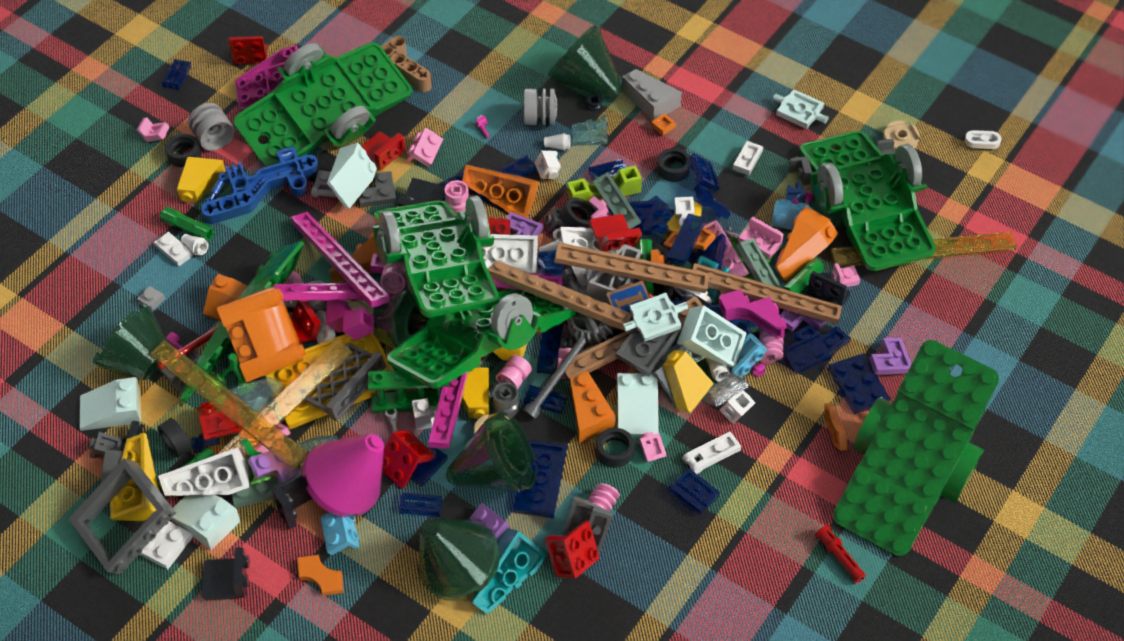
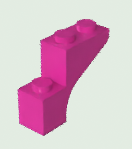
[719,289,787,339]
[326,300,374,340]

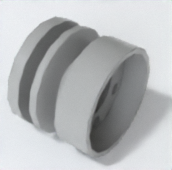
[524,89,557,125]
[188,103,235,151]

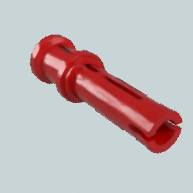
[814,524,867,584]

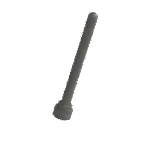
[561,269,599,335]
[523,337,586,419]

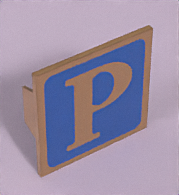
[606,281,650,321]

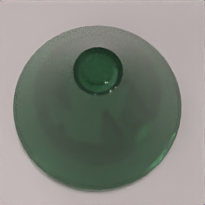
[548,25,622,99]
[446,411,537,492]
[419,518,500,601]

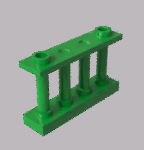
[368,370,449,414]

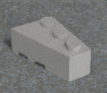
[622,69,682,121]
[585,244,642,303]

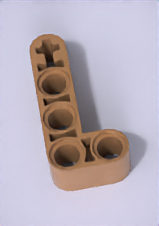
[381,36,432,92]

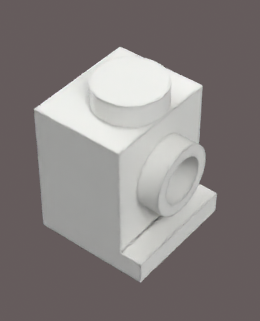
[534,151,561,179]
[720,389,755,424]
[412,398,435,430]

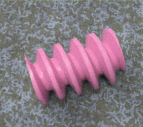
[759,328,784,364]
[587,483,620,512]

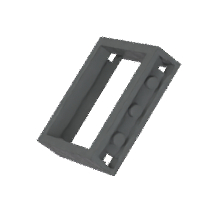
[69,458,176,574]

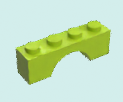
[567,165,642,205]

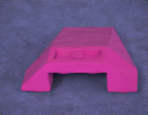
[235,45,298,111]

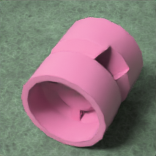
[445,180,469,214]
[380,263,407,294]
[496,355,532,389]

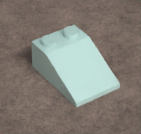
[327,142,377,209]
[677,305,747,368]
[617,373,659,436]
[80,377,141,431]
[167,495,240,550]

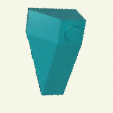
[471,528,547,614]

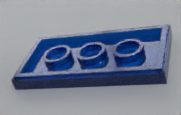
[513,440,568,519]

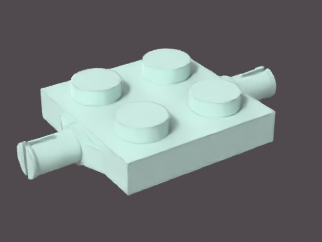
[773,89,828,129]
[623,293,688,341]

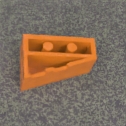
[570,371,615,443]

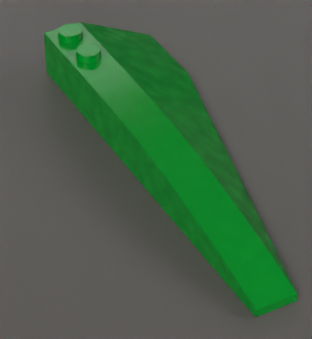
[179,241,304,407]

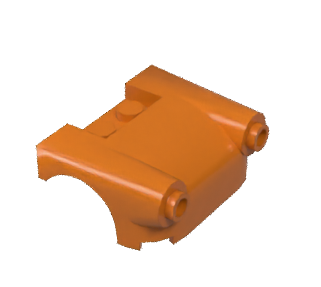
[216,286,306,382]

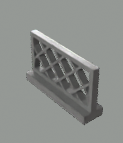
[298,342,386,421]

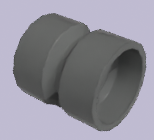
[493,382,519,419]

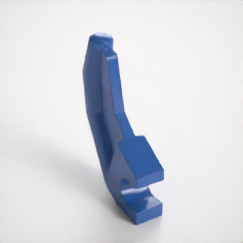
[786,181,804,204]

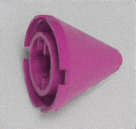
[302,434,384,517]

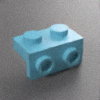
[771,199,812,230]
[730,333,768,377]
[320,512,359,555]

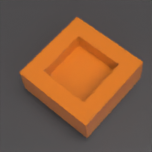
[651,113,676,136]
[651,250,664,264]

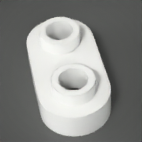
[965,130,1001,149]
[316,310,335,343]

